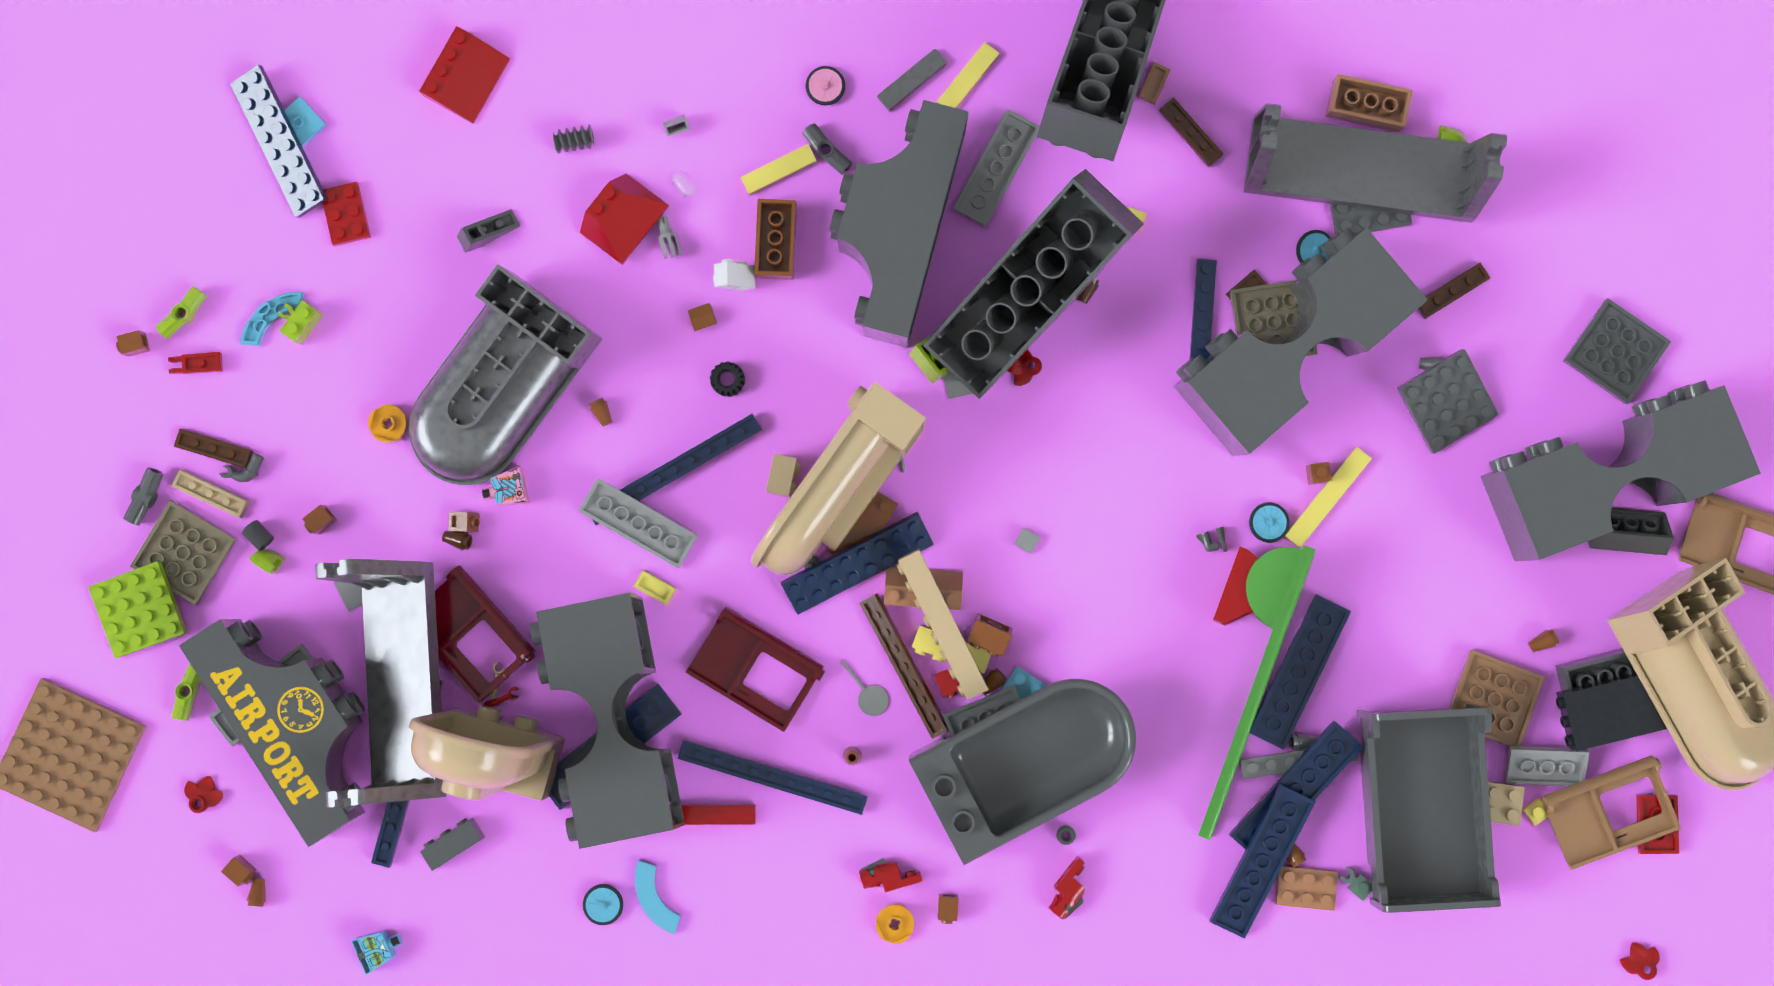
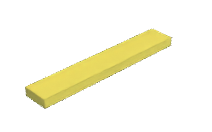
[936,42,1000,108]
[1285,447,1372,548]

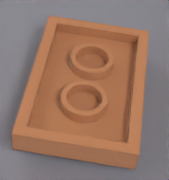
[1275,866,1338,911]

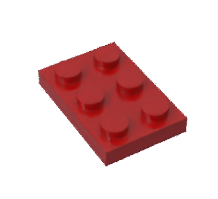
[323,181,371,246]
[1636,794,1680,854]

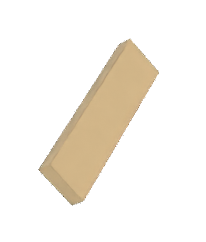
[171,469,250,519]

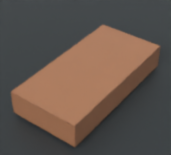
[1138,62,1171,105]

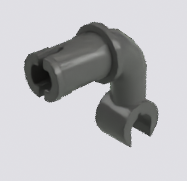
[219,453,264,482]

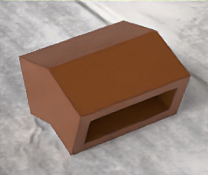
[687,303,717,331]

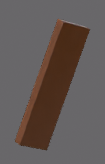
[1159,97,1223,167]
[1418,262,1491,319]
[174,428,254,468]

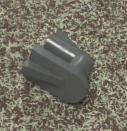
[1196,526,1228,552]

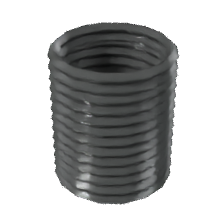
[242,520,274,551]

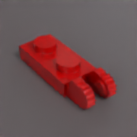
[168,352,223,374]

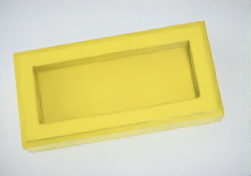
[633,570,677,605]

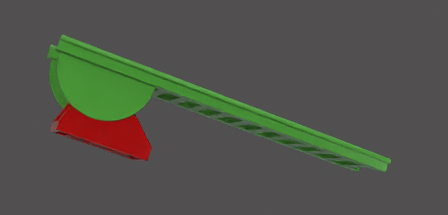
[1198,545,1316,840]

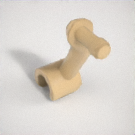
[491,662,506,705]

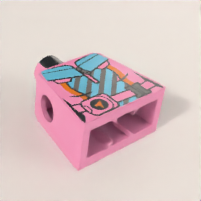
[482,467,530,506]

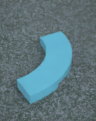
[240,292,304,346]
[635,860,681,934]

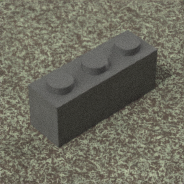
[420,818,485,871]

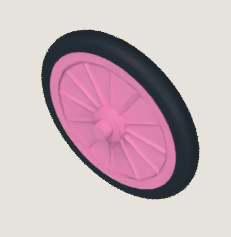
[805,66,845,106]

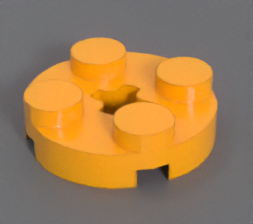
[368,404,408,443]
[875,904,914,944]

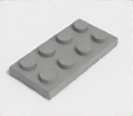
[1504,746,1590,786]

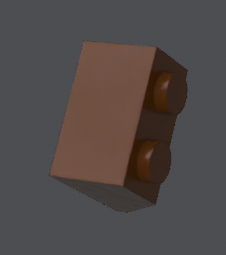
[967,613,1013,657]

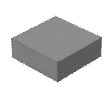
[1014,528,1040,554]

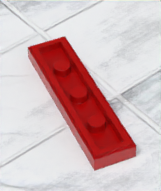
[681,805,756,825]

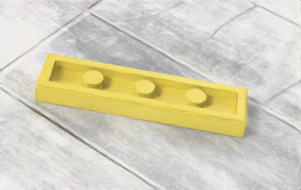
[740,144,817,195]

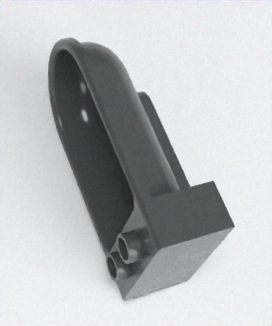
[908,678,1136,865]

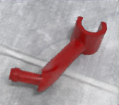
[483,686,519,707]

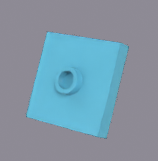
[284,97,327,147]

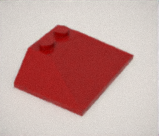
[579,173,669,265]

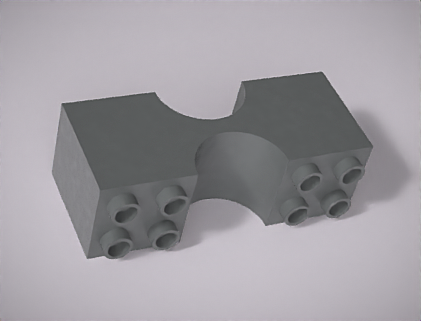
[1173,227,1428,456]
[1480,380,1761,562]
[530,593,685,849]

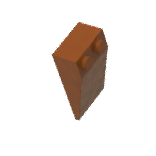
[827,492,899,555]

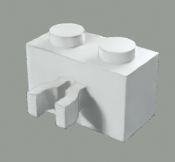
[713,259,755,291]

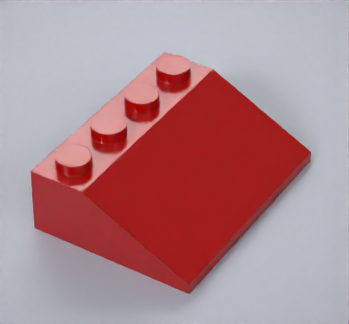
[419,26,510,124]

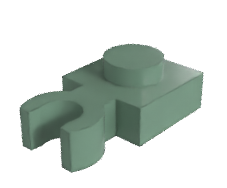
[1339,867,1373,902]

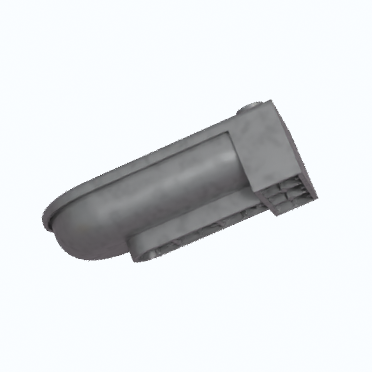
[409,264,602,485]

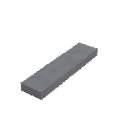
[877,49,947,112]

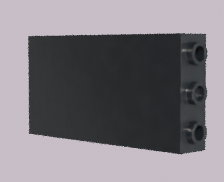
[1556,672,1667,751]

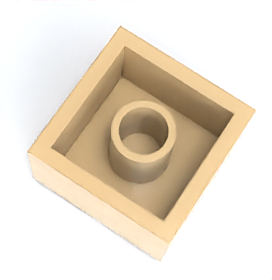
[766,453,801,498]
[1488,781,1525,826]

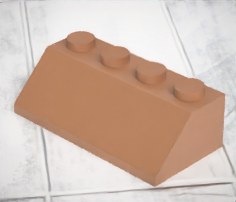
[884,567,963,610]

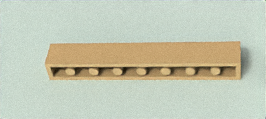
[897,549,988,700]

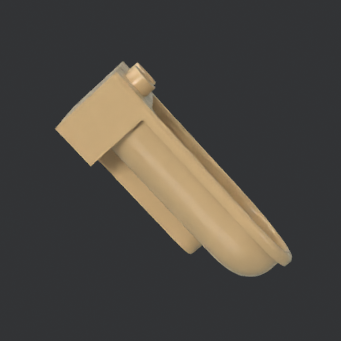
[750,381,926,575]
[1607,558,1774,790]
[409,705,565,801]

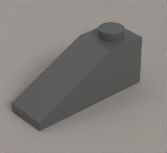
[456,209,520,253]

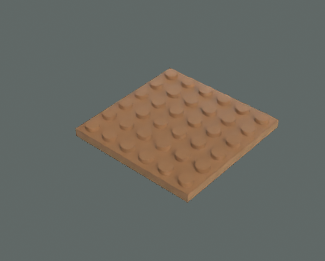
[0,678,147,832]

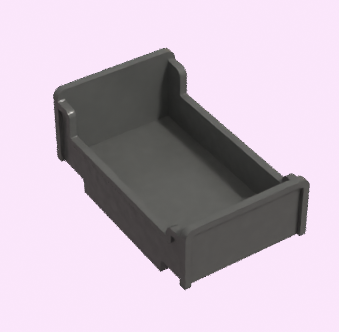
[1357,704,1501,913]

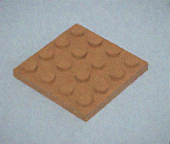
[1449,649,1545,746]

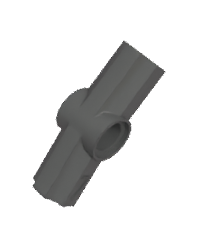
[802,123,853,175]
[123,467,164,526]

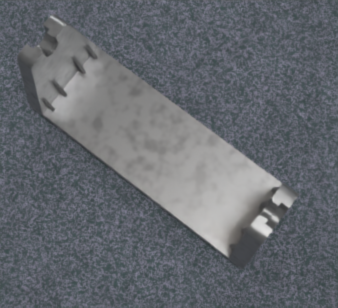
[1243,103,1507,223]
[315,559,446,808]

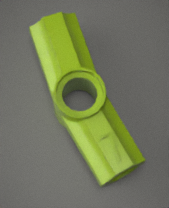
[155,286,208,339]
[171,664,201,721]

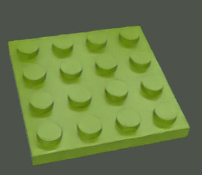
[88,560,188,659]

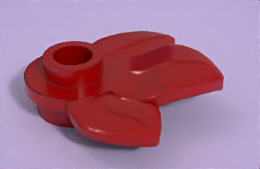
[1008,350,1042,386]
[184,776,223,813]
[1619,942,1660,980]

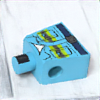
[351,930,403,975]

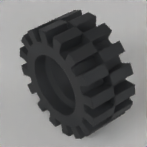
[710,361,745,397]

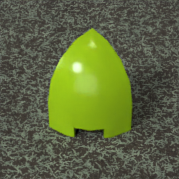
[1437,125,1467,143]
[249,549,285,574]

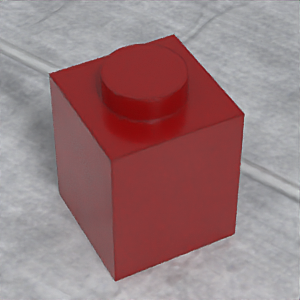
[934,669,959,698]

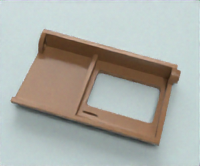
[1678,493,1774,595]
[1541,755,1681,870]

